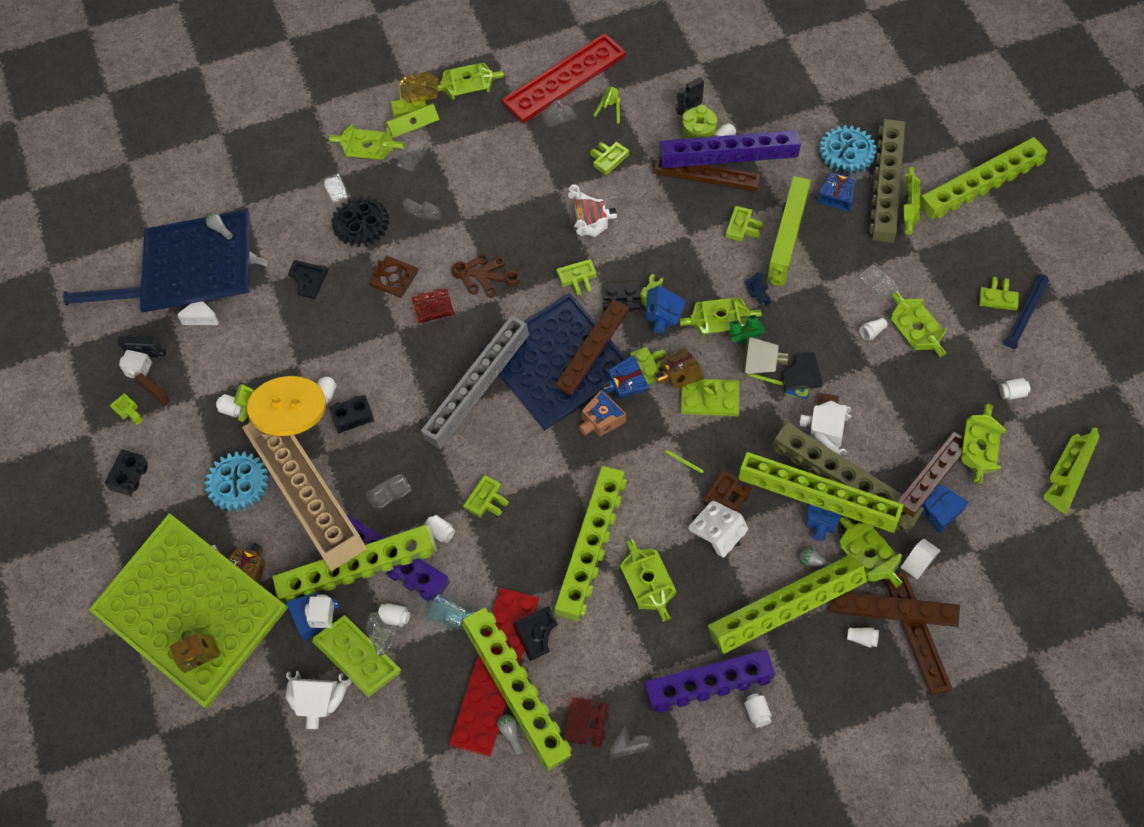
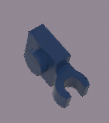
[745,272,772,306]

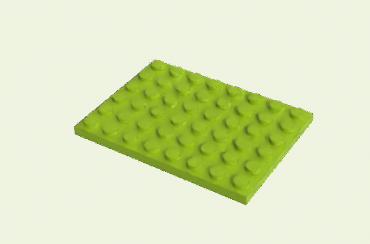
[89,513,288,709]

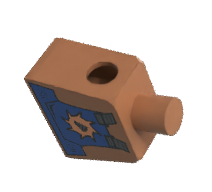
[578,390,626,437]

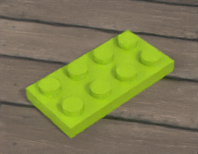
[313,615,401,697]

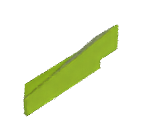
[1044,428,1099,514]

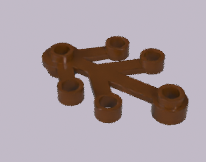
[451,254,520,298]

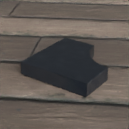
[288,260,328,299]
[781,352,823,391]
[512,606,558,661]

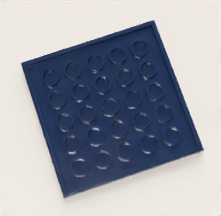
[140,209,250,313]
[480,293,627,431]

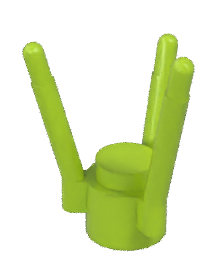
[594,87,621,123]

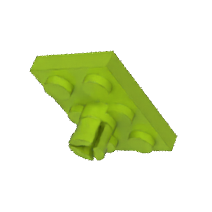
[681,379,739,416]

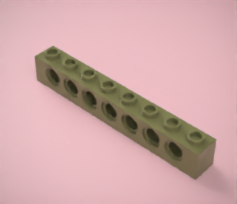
[869,119,905,243]
[771,422,924,533]

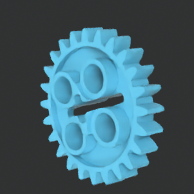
[819,125,877,175]
[204,451,270,512]

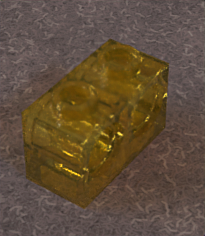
[401,72,439,103]

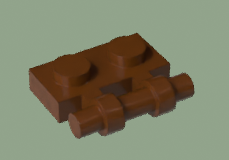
[703,470,752,513]

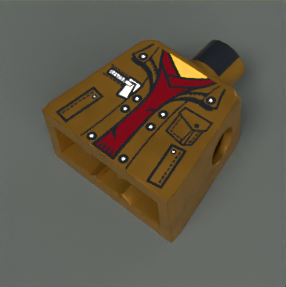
[655,347,704,388]
[228,543,266,583]
[170,633,221,673]

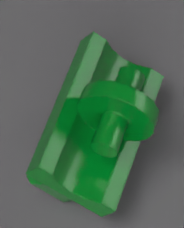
[728,315,765,345]

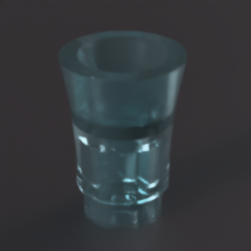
[428,593,474,631]

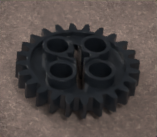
[331,196,389,247]

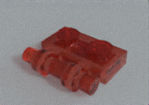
[412,288,454,324]
[565,697,609,748]

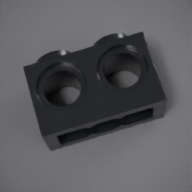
[329,395,374,434]
[104,449,148,496]

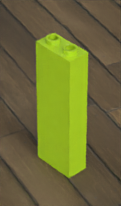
[767,176,811,286]

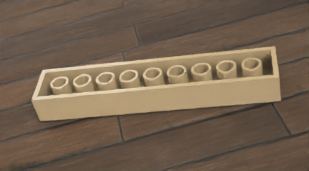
[242,422,367,571]

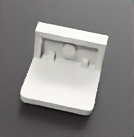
[689,501,748,558]

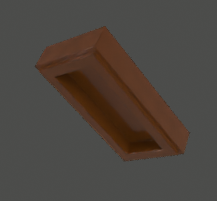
[135,373,169,407]

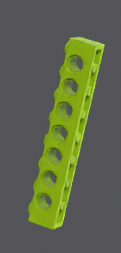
[920,137,1048,220]
[739,452,904,533]
[555,466,627,622]
[272,525,437,602]
[708,554,867,654]
[462,608,572,772]

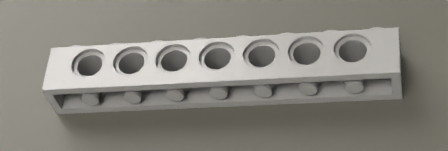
[421,315,529,449]

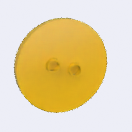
[247,376,326,436]

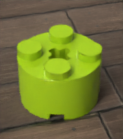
[682,105,717,139]

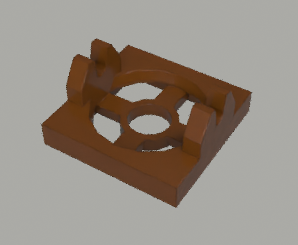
[369,256,419,298]

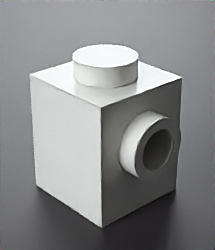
[119,350,152,378]
[305,595,334,628]

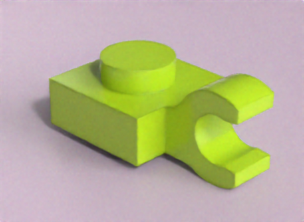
[640,274,663,306]
[110,393,143,425]

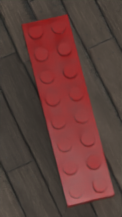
[502,33,626,124]
[449,588,539,757]

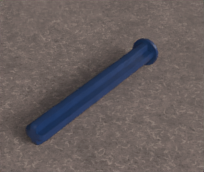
[1003,275,1049,349]
[63,287,141,306]

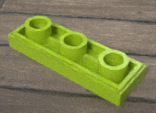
[386,103,439,138]

